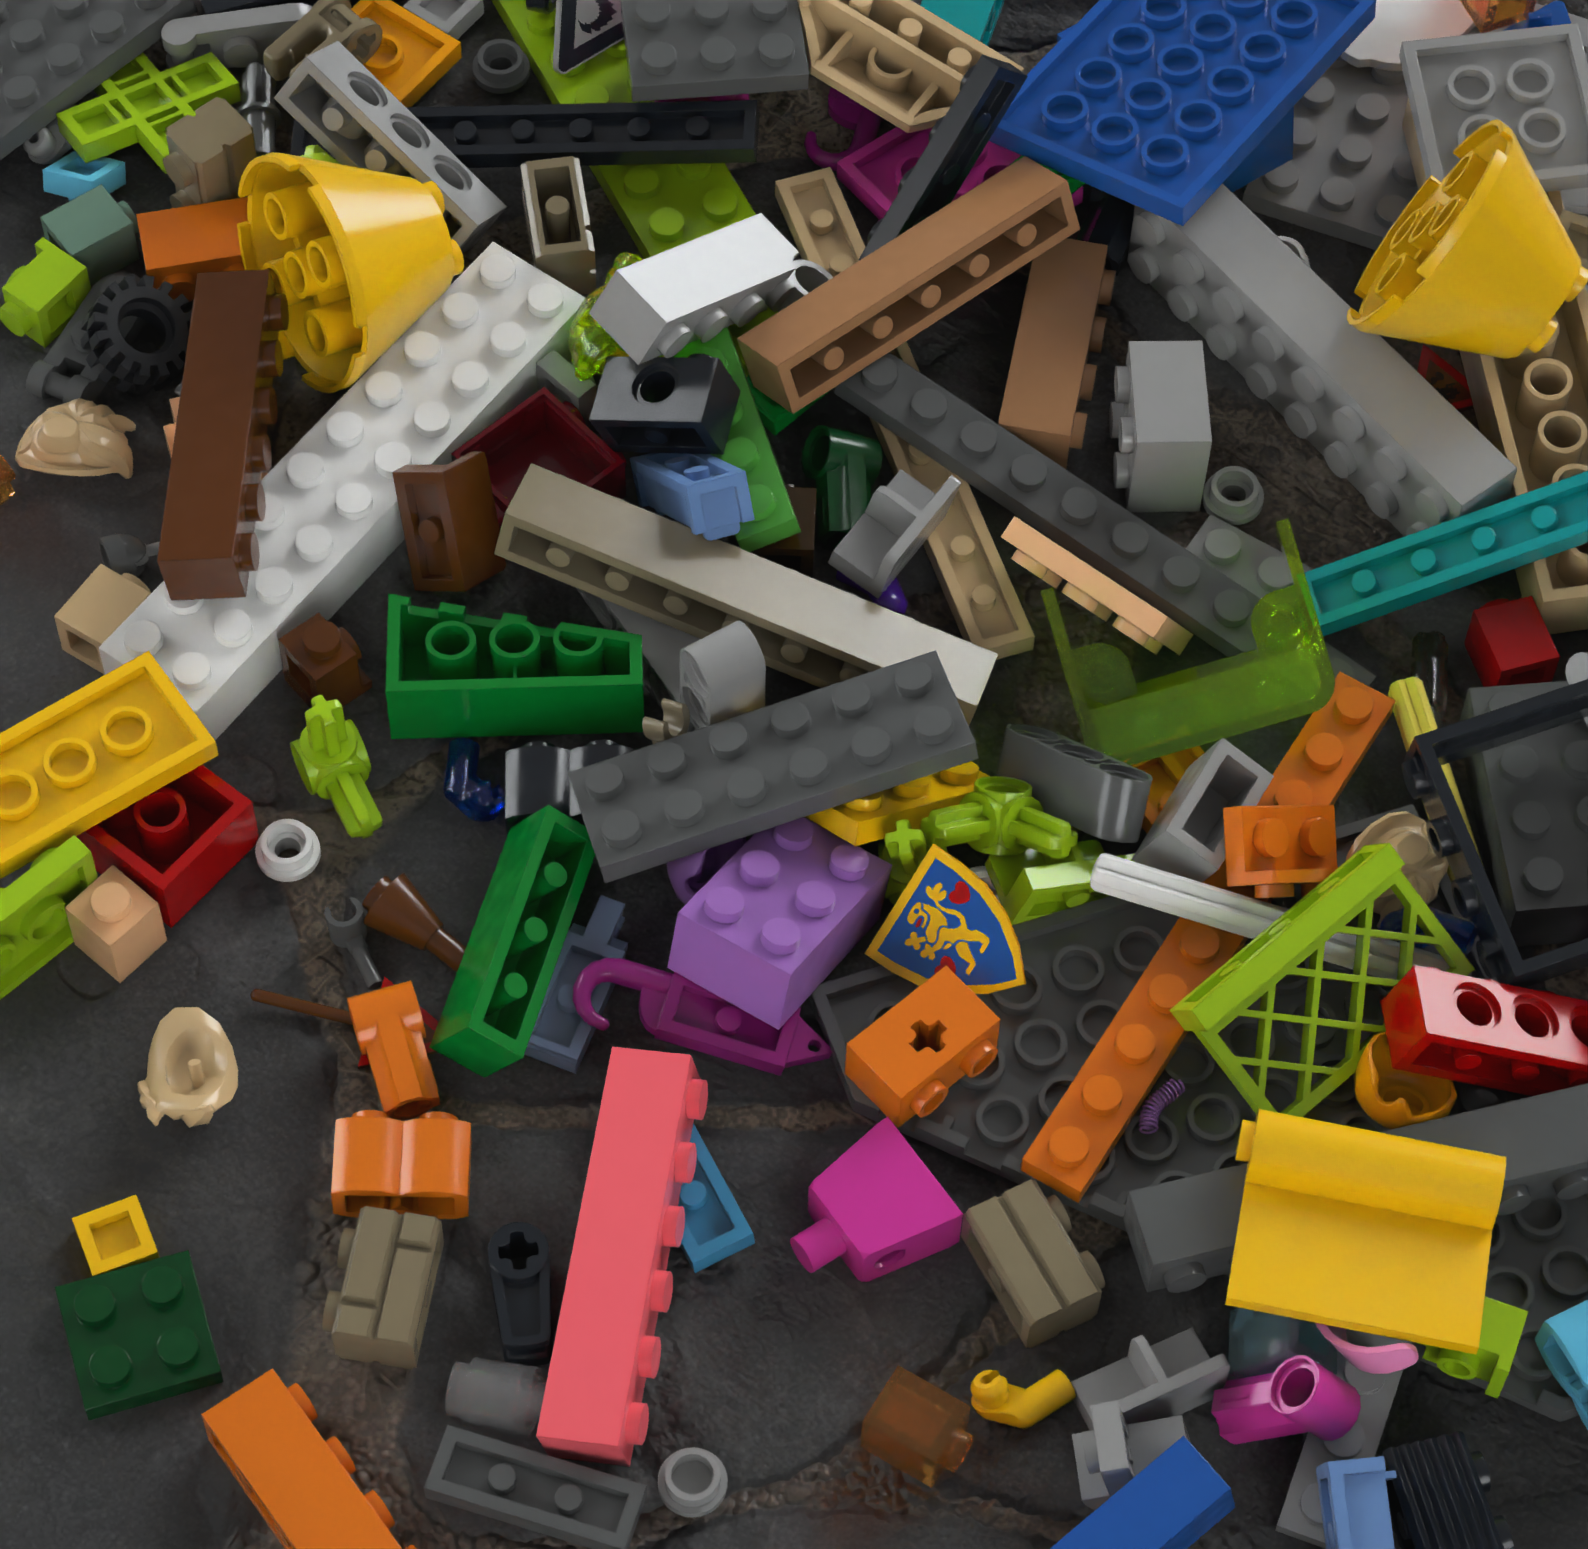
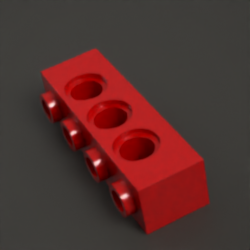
[1381,965,1588,1096]

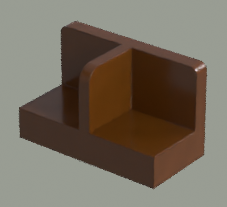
[392,452,506,592]

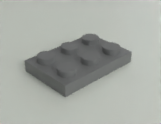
[621,0,809,102]

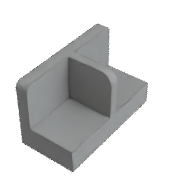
[828,469,962,599]
[1071,1327,1230,1430]

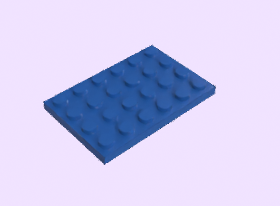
[989,0,1376,226]

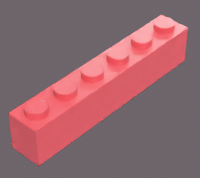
[536,1047,708,1467]

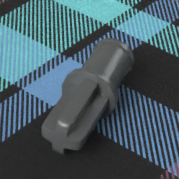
[236,62,282,157]

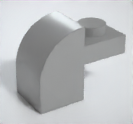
[1072,1400,1191,1510]

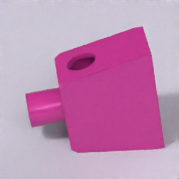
[790,1117,963,1282]

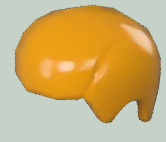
[1354,1031,1457,1130]

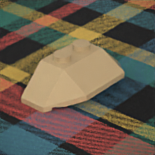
[797,0,1024,133]

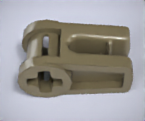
[263,0,382,81]

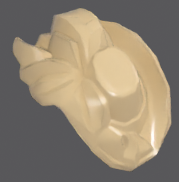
[15,398,136,479]
[1345,811,1449,929]
[137,1007,238,1128]

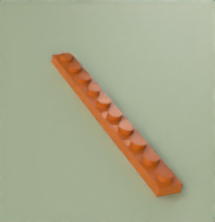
[1020,671,1396,1203]

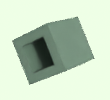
[40,184,140,286]

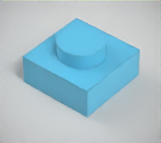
[42,151,126,201]

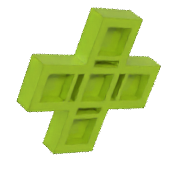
[56,52,241,174]

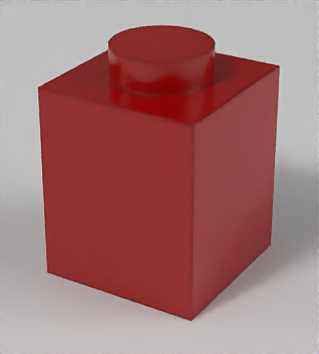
[1464,596,1560,687]

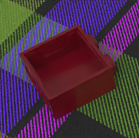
[451,387,627,529]

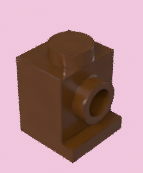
[278,612,372,708]

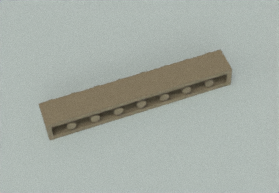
[494,463,998,726]

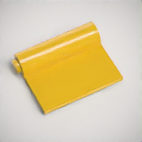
[1225,1109,1506,1355]

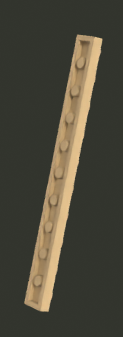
[775,167,1035,660]

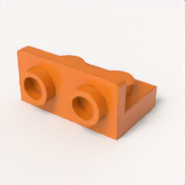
[1223,805,1338,899]

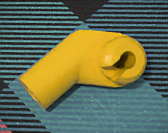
[970,1369,1076,1429]

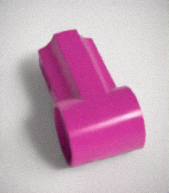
[1211,1355,1361,1445]

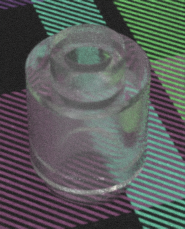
[446,1357,546,1436]

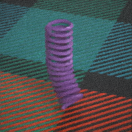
[1139,1079,1185,1134]

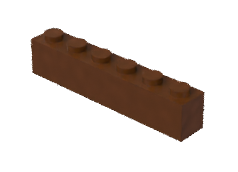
[157,269,289,601]

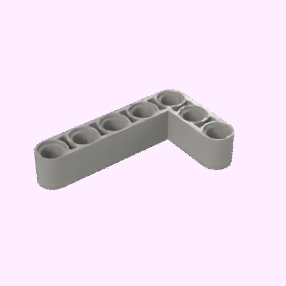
[576,588,766,733]

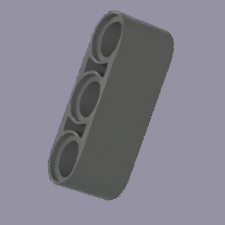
[996,723,1153,843]

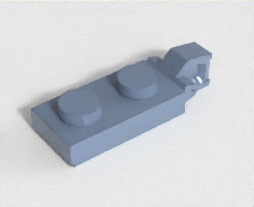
[524,895,628,1074]

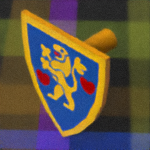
[864,844,1026,994]

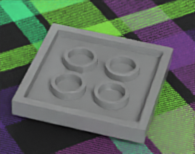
[1399,23,1588,192]

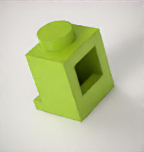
[0,237,91,348]
[1418,1296,1529,1399]

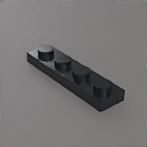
[858,54,1028,261]

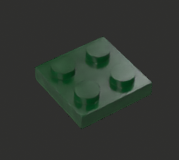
[55,1250,224,1420]

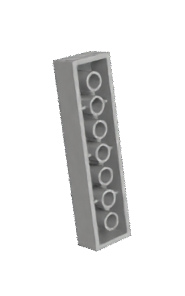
[1127,183,1517,536]

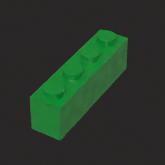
[429,805,595,1078]

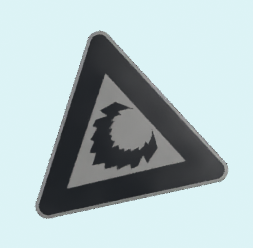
[553,0,624,74]

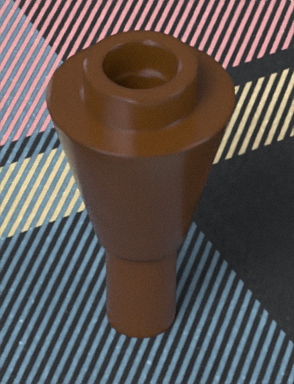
[362,873,466,972]

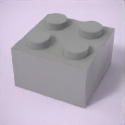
[1109,340,1212,512]

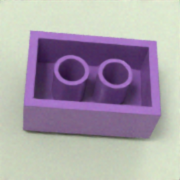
[667,817,892,1030]

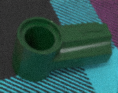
[801,425,882,551]

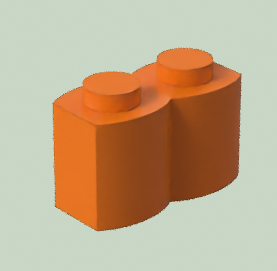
[331,1110,472,1219]

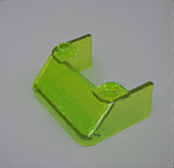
[1041,518,1335,765]

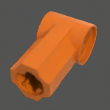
[347,980,440,1121]

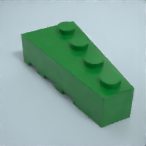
[385,593,644,739]

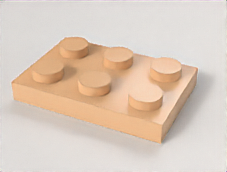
[1001,516,1193,655]

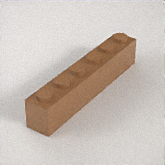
[737,156,1080,414]

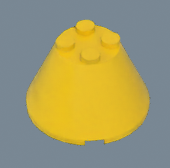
[1347,119,1588,359]
[237,152,464,393]

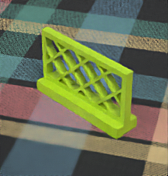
[1169,843,1475,1117]

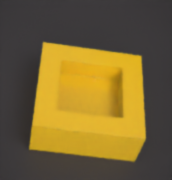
[72,1195,160,1277]

